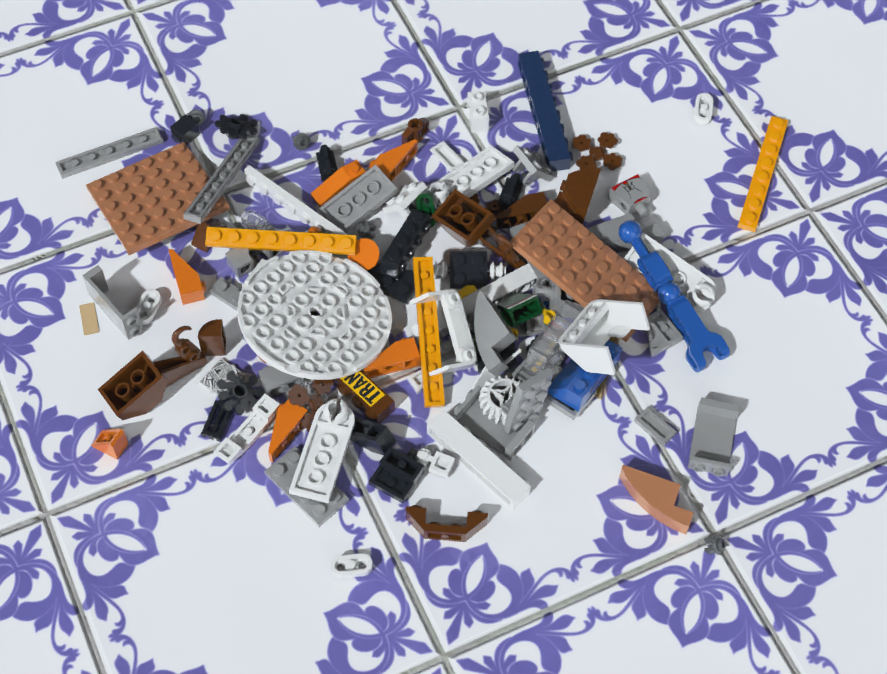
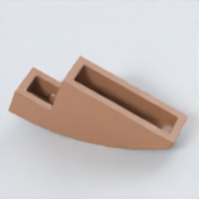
[619,465,694,535]

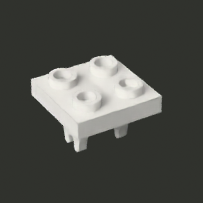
[382,181,427,219]

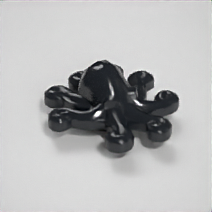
[215,114,258,140]
[217,370,265,415]

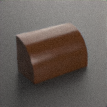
[198,319,226,356]

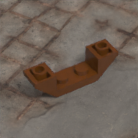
[406,505,488,542]

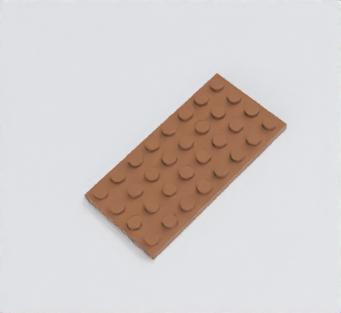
[510,199,660,342]

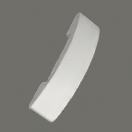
[214,394,280,464]

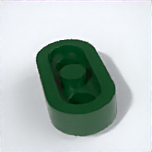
[416,191,437,228]

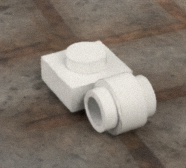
[414,448,455,478]

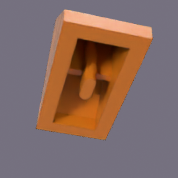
[91,429,129,460]

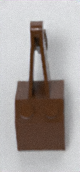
[526,166,601,225]
[431,189,526,269]
[97,326,208,420]

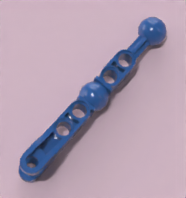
[618,220,730,372]

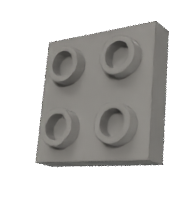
[512,145,554,186]

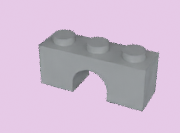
[225,227,286,278]

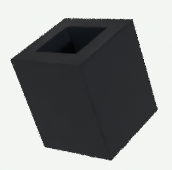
[170,114,200,145]

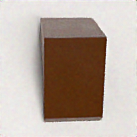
[191,218,227,253]

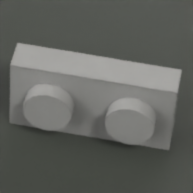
[208,277,241,311]

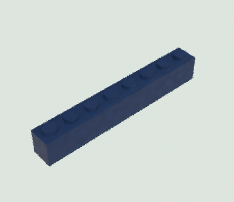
[518,50,573,172]

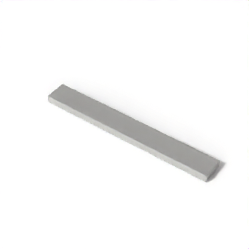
[183,134,260,224]

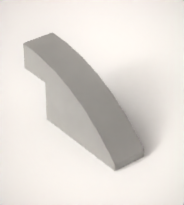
[587,213,664,251]
[474,291,517,377]

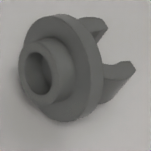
[187,109,205,126]
[292,133,311,150]
[357,220,376,239]
[704,534,725,555]

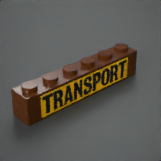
[332,370,395,424]

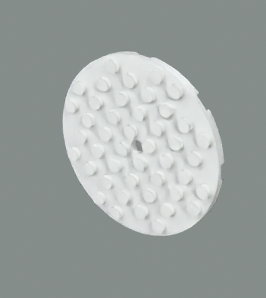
[237,250,392,380]

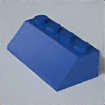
[547,340,622,412]

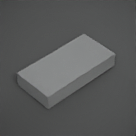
[634,407,677,447]

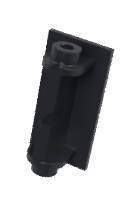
[316,145,338,182]
[497,173,523,208]

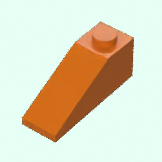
[369,139,418,182]
[311,160,366,207]
[168,249,207,305]
[363,337,420,378]
[268,399,308,463]

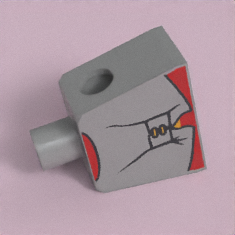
[608,174,651,218]

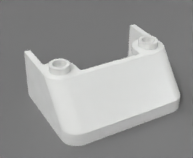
[410,289,477,376]
[558,299,650,375]

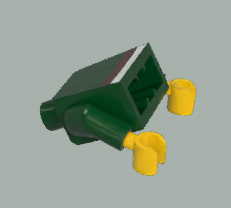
[496,294,556,340]

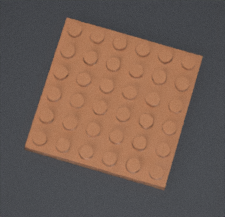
[86,142,230,255]

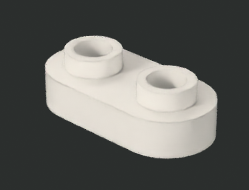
[694,93,713,124]
[136,289,162,325]
[331,554,373,578]

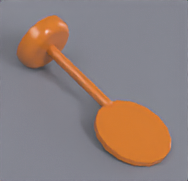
[307,226,380,271]

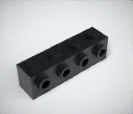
[380,209,431,280]

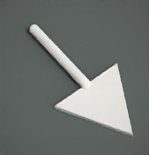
[471,349,522,390]

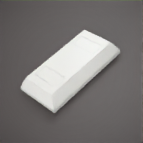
[430,141,465,172]

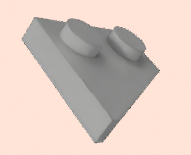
[646,309,683,358]

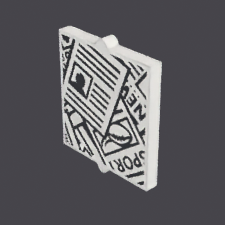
[199,358,246,396]

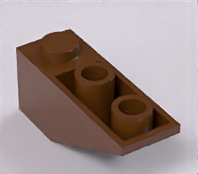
[495,191,547,229]

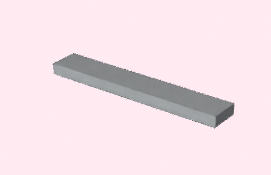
[55,127,164,179]

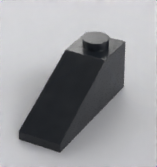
[350,417,397,455]

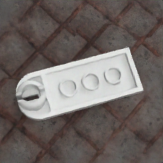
[427,145,515,209]
[624,233,717,312]
[289,398,355,503]

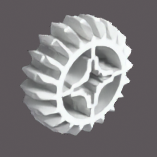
[479,375,522,425]

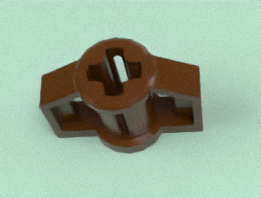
[402,117,429,145]

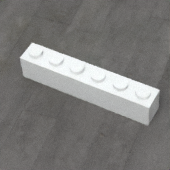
[427,410,531,510]

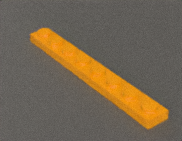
[737,116,788,232]
[205,227,357,255]
[413,257,445,408]

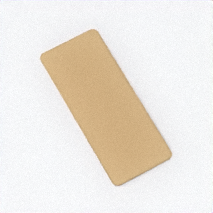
[79,302,99,335]

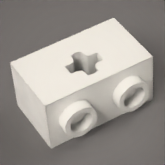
[467,91,489,133]

